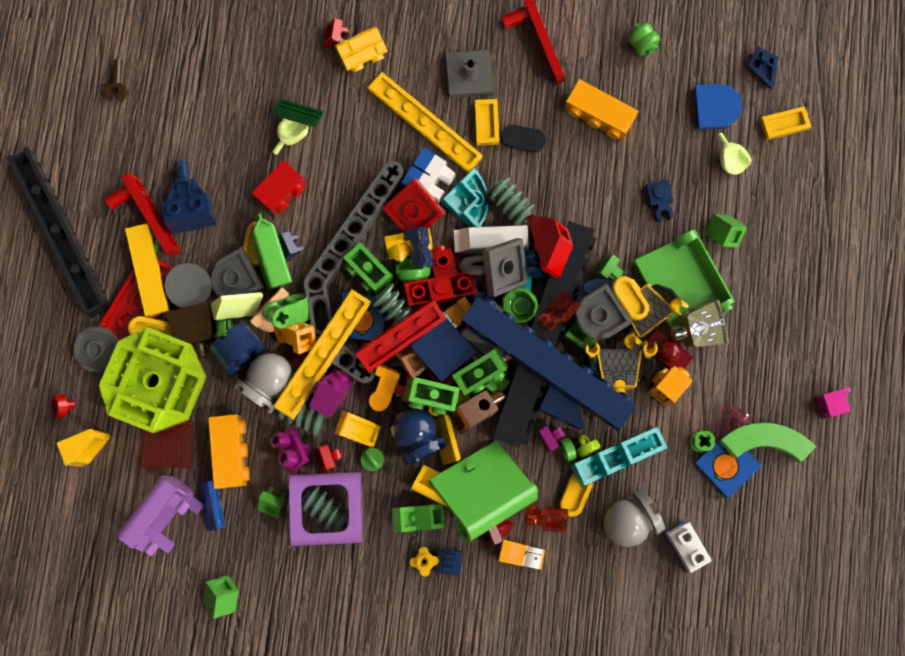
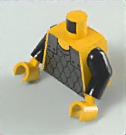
[624,279,688,350]
[583,340,658,394]

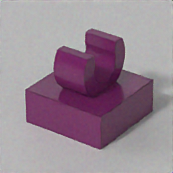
[537,427,565,452]

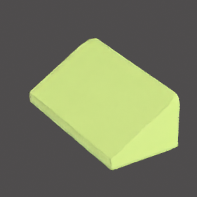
[211,292,263,320]

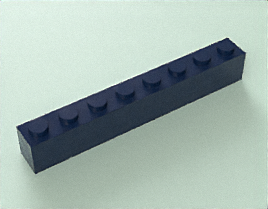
[461,297,636,431]

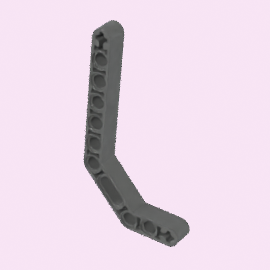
[304,161,404,385]

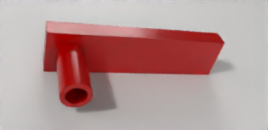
[501,0,565,85]
[105,173,182,257]
[355,299,446,373]

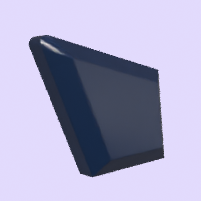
[747,47,778,89]

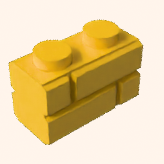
[334,26,387,73]

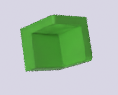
[705,214,747,247]
[563,320,596,354]
[203,575,239,619]

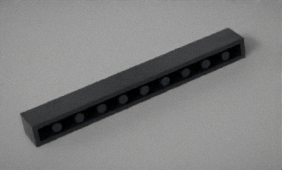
[492,221,596,448]

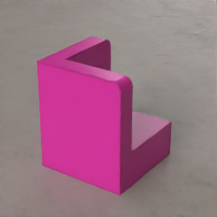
[816,387,851,419]

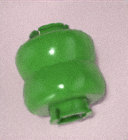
[628,23,660,56]

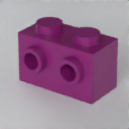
[309,370,354,418]

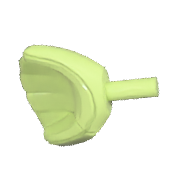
[272,118,308,155]
[717,133,751,175]

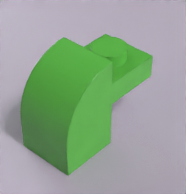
[392,504,445,533]

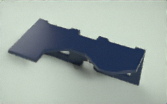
[403,227,433,268]

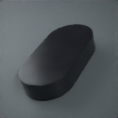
[501,125,546,153]

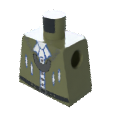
[670,300,729,347]

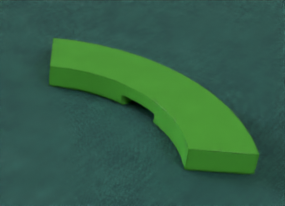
[718,423,816,463]

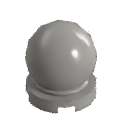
[233,353,294,414]
[603,489,666,547]

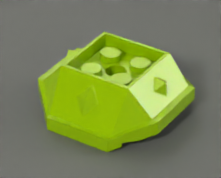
[99,327,207,433]

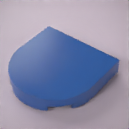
[694,84,742,130]

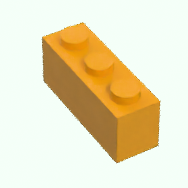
[564,79,639,141]
[209,414,250,489]

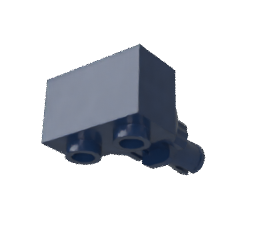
[161,160,216,234]

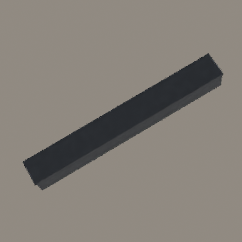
[6,147,110,318]

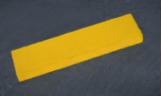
[125,223,170,317]

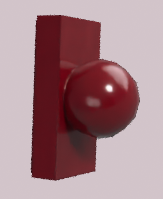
[642,329,694,369]

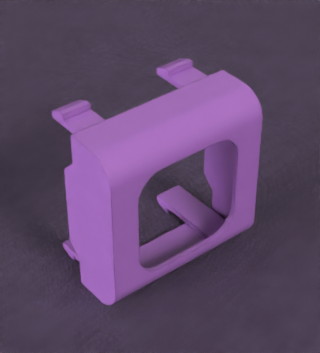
[289,472,363,546]
[116,475,204,556]

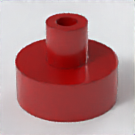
[51,394,75,418]

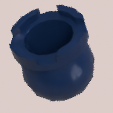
[390,407,447,467]

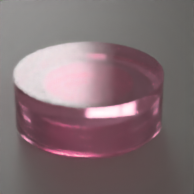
[728,405,753,425]

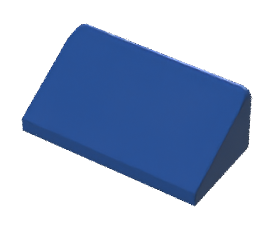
[200,481,225,531]

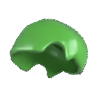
[396,257,431,283]
[502,287,538,323]

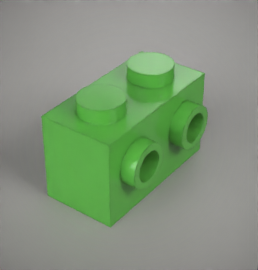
[343,242,393,295]
[452,348,508,396]
[403,377,460,415]

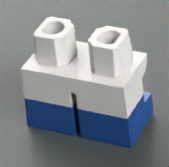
[401,147,455,203]
[663,521,712,573]

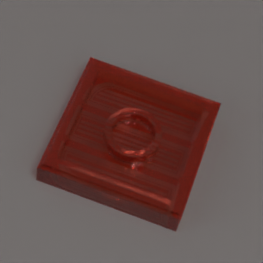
[142,421,194,468]

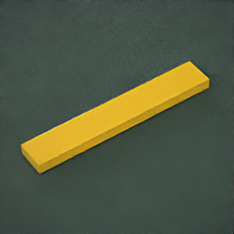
[367,72,483,174]
[273,289,371,420]

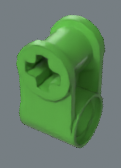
[263,294,310,328]

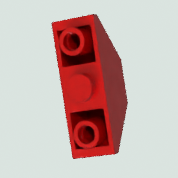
[528,214,573,278]
[404,273,477,307]

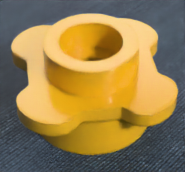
[410,547,439,576]

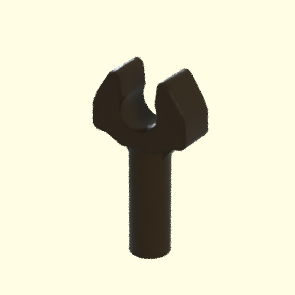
[103,59,128,102]

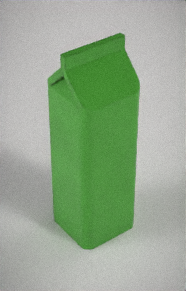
[250,213,292,290]

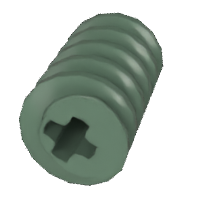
[486,177,534,226]
[373,283,412,326]
[275,399,328,436]
[301,485,349,533]

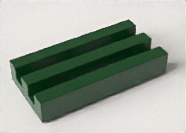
[273,99,323,127]

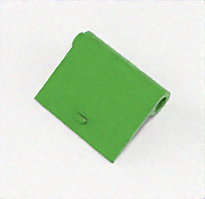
[634,230,735,328]
[429,441,538,543]

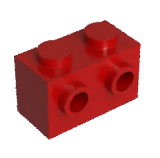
[252,160,306,216]

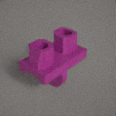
[270,427,311,475]

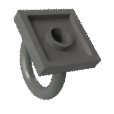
[458,238,528,297]

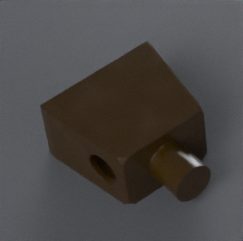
[165,301,216,359]

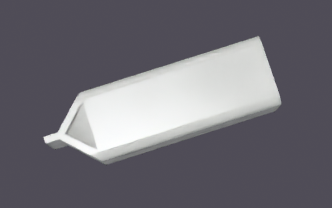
[454,225,529,254]

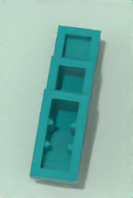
[571,427,667,487]

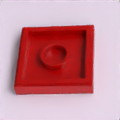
[382,178,446,232]

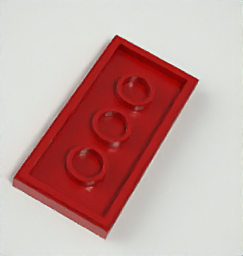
[97,258,174,341]

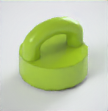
[576,434,601,458]

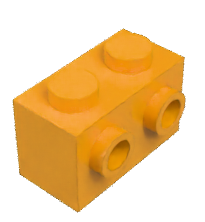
[648,366,693,407]

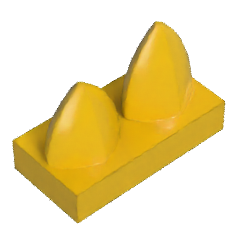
[385,228,433,262]

